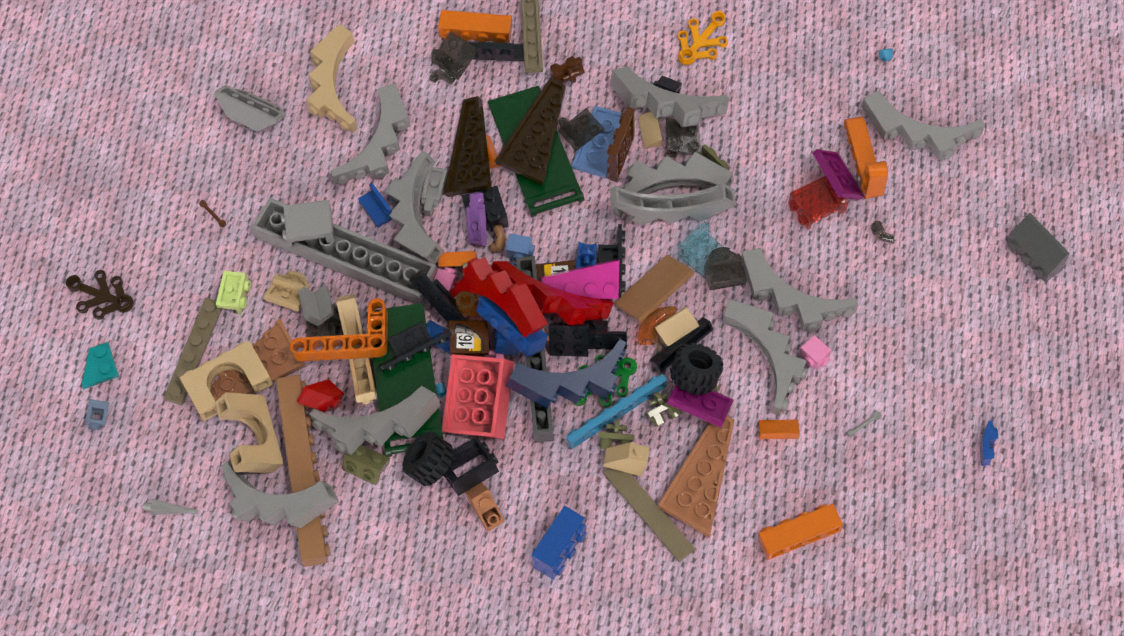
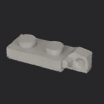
[421,167,448,217]

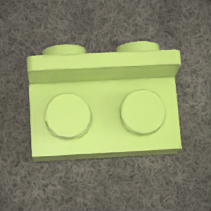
[216,271,251,314]

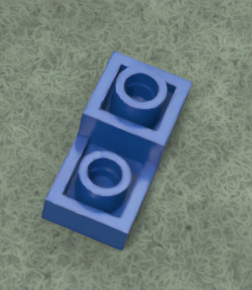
[980,421,998,466]

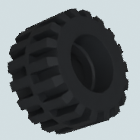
[670,343,724,395]
[402,431,454,486]

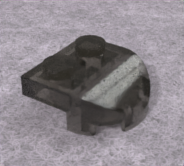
[704,247,747,290]

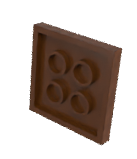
[607,107,635,182]

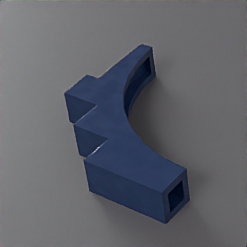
[506,339,627,408]

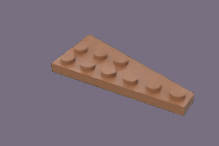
[193,318,306,420]
[658,416,735,538]

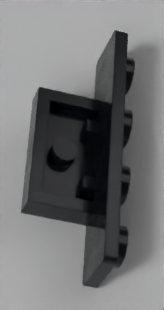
[461,42,524,61]
[598,224,626,299]
[409,270,467,324]
[574,319,627,350]
[379,321,452,371]

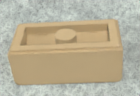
[638,111,662,149]
[654,307,699,346]

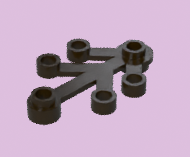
[66,270,134,320]

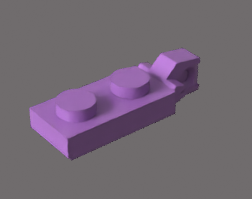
[466,192,487,246]

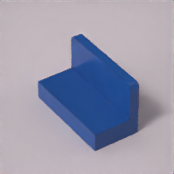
[358,183,392,228]

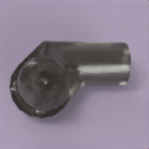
[429,69,457,85]
[871,221,895,244]

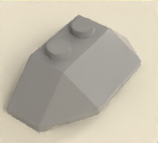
[215,85,286,131]

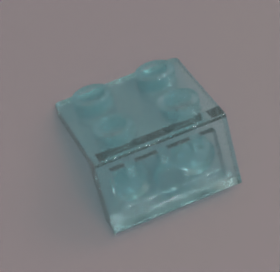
[678,221,731,279]

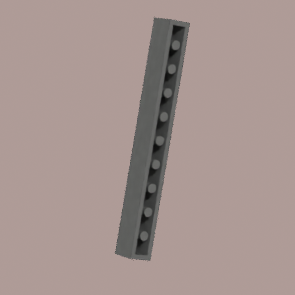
[516,256,554,443]

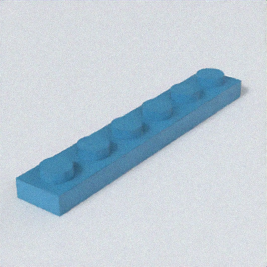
[566,374,667,450]

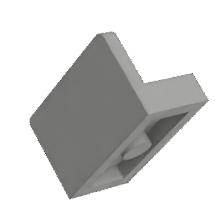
[298,285,334,326]

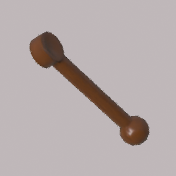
[199,200,226,228]

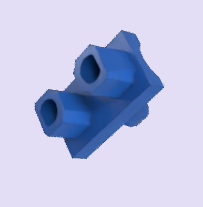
[575,242,597,268]

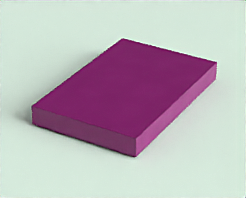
[812,149,864,200]
[667,385,734,428]

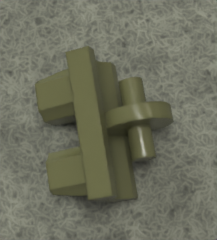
[644,392,682,427]
[598,419,635,450]

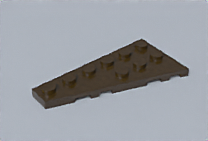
[495,78,566,186]
[443,96,492,197]

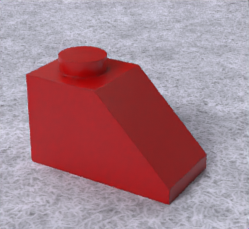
[297,379,345,412]

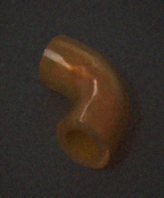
[455,291,480,317]
[637,306,676,345]

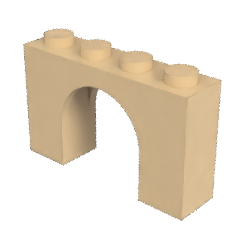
[179,341,273,422]
[215,392,284,473]

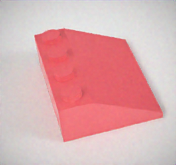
[442,354,514,440]

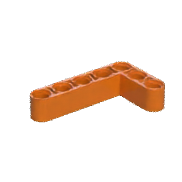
[844,116,888,199]
[290,298,388,362]

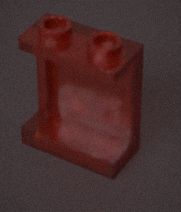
[788,176,848,230]

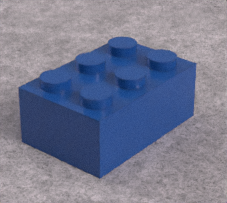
[531,505,587,580]

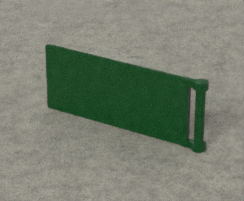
[488,86,585,217]
[366,303,444,457]

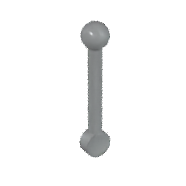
[847,411,881,437]

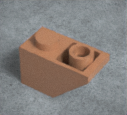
[464,482,505,531]

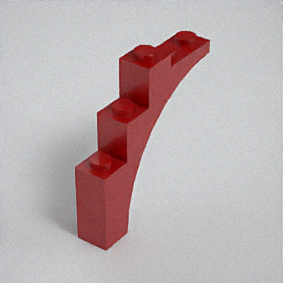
[449,257,548,337]
[491,261,614,325]

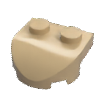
[264,271,309,312]

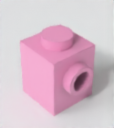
[799,335,831,370]

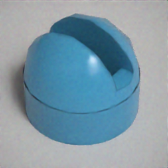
[878,48,893,62]

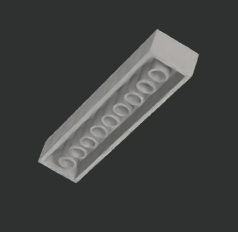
[251,197,437,304]

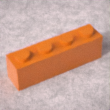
[438,10,513,43]
[758,504,843,560]

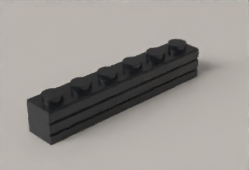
[650,317,714,373]

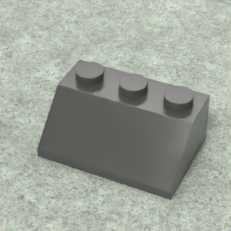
[1007,213,1070,283]

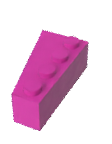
[541,259,619,299]

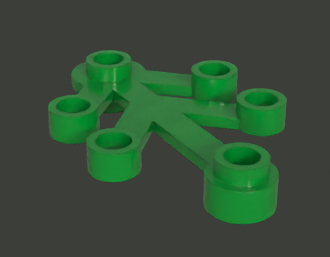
[572,355,637,408]

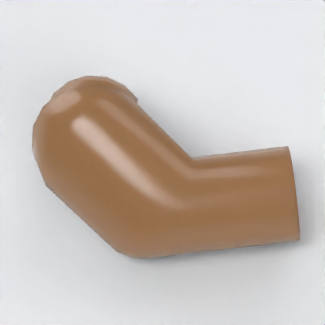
[490,225,506,253]

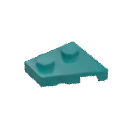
[81,342,119,389]

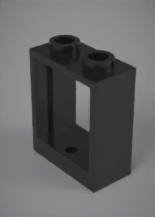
[443,436,499,496]

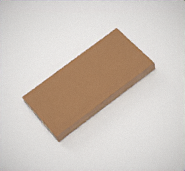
[614,255,694,323]

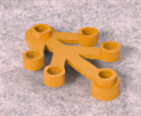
[678,11,728,65]

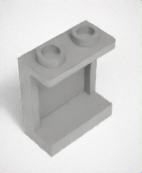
[281,200,335,247]

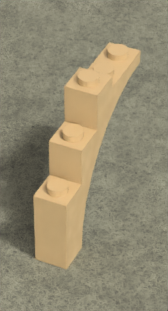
[306,24,358,133]
[336,294,377,404]

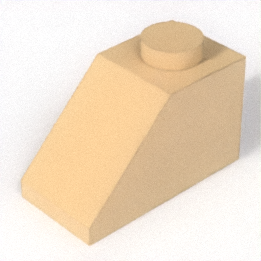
[603,442,650,476]

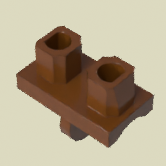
[550,56,585,84]

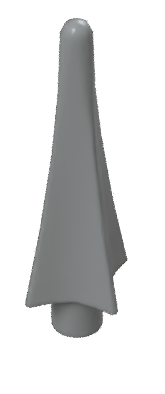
[143,498,199,515]

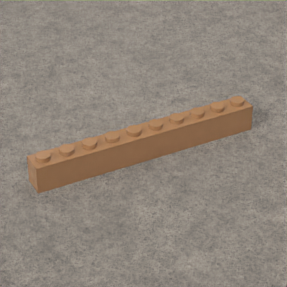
[276,375,331,567]

